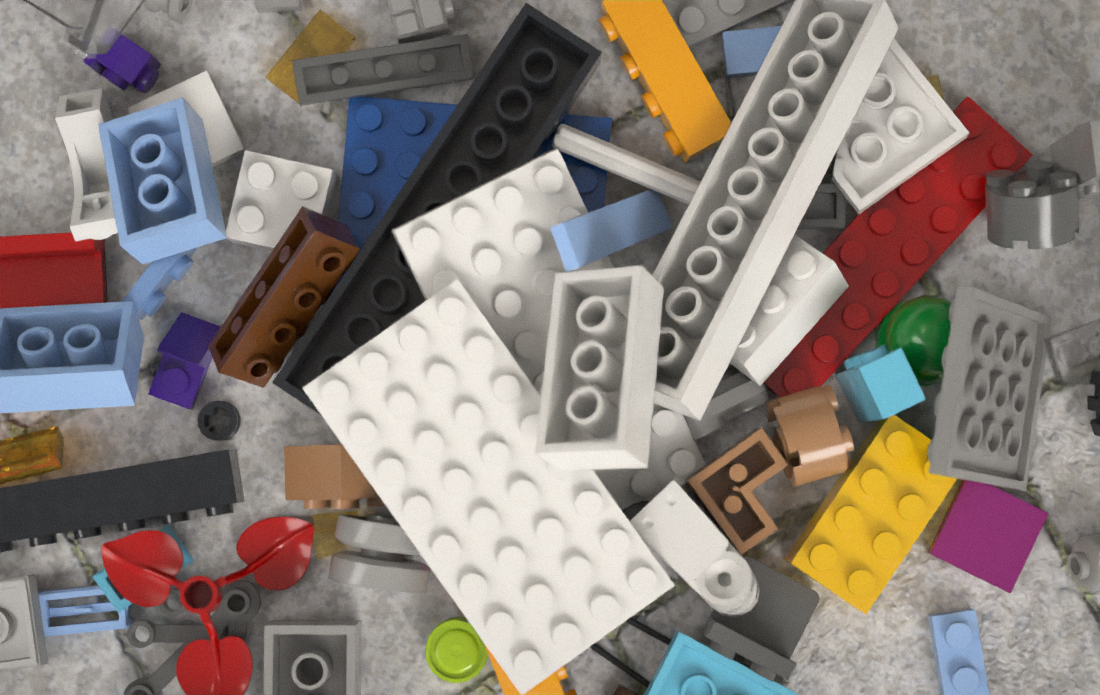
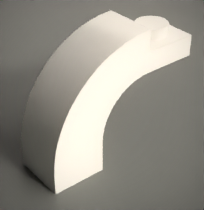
[55,88,118,241]

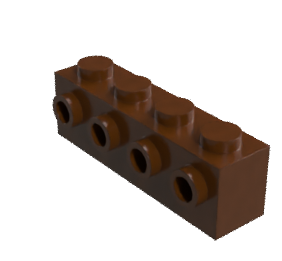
[208,206,360,388]

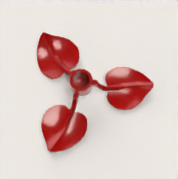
[101,517,315,695]

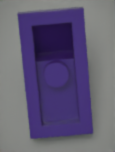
[148,312,221,410]

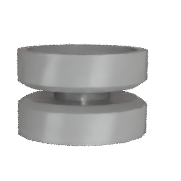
[328,514,430,593]

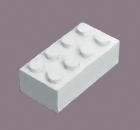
[535,266,664,470]

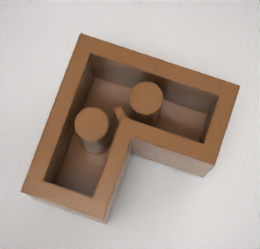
[685,428,788,555]
[284,444,386,509]

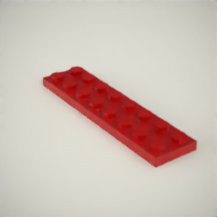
[763,96,1033,398]

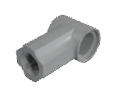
[683,372,769,441]

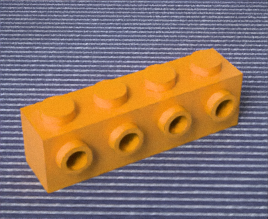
[598,0,731,164]

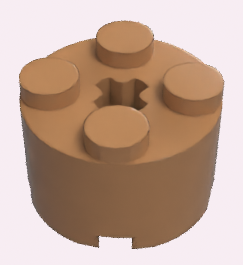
[766,385,854,487]

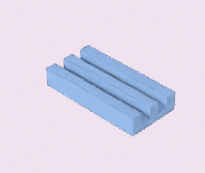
[38,585,133,637]

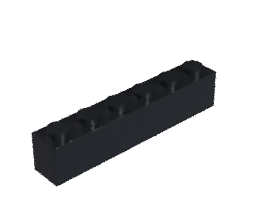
[0,449,245,552]

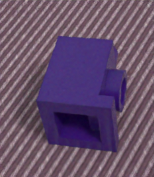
[83,25,161,94]

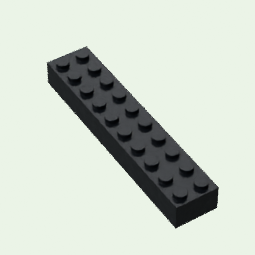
[272,3,602,416]

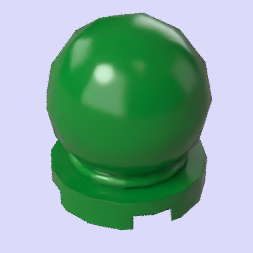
[875,295,952,386]

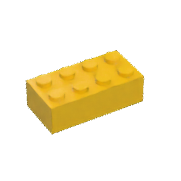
[783,415,957,614]

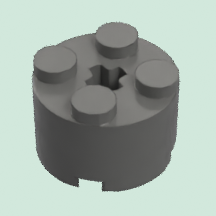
[985,161,1080,249]

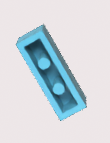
[835,345,926,422]

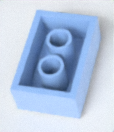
[98,97,227,264]
[0,301,144,413]

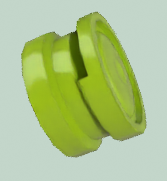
[425,617,488,683]

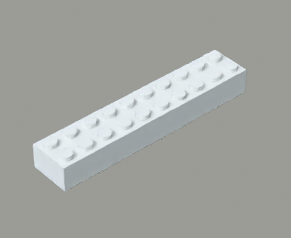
[652,0,898,421]

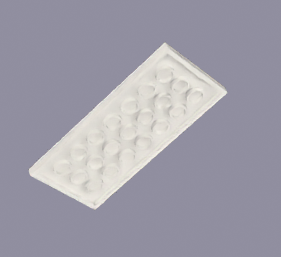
[391,149,706,510]
[302,279,675,695]

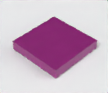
[927,480,1049,593]

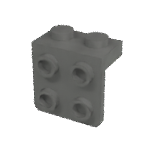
[702,556,819,681]

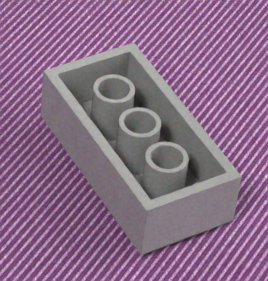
[263,620,362,695]

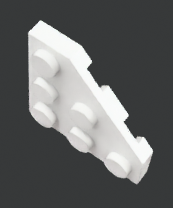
[832,38,969,215]

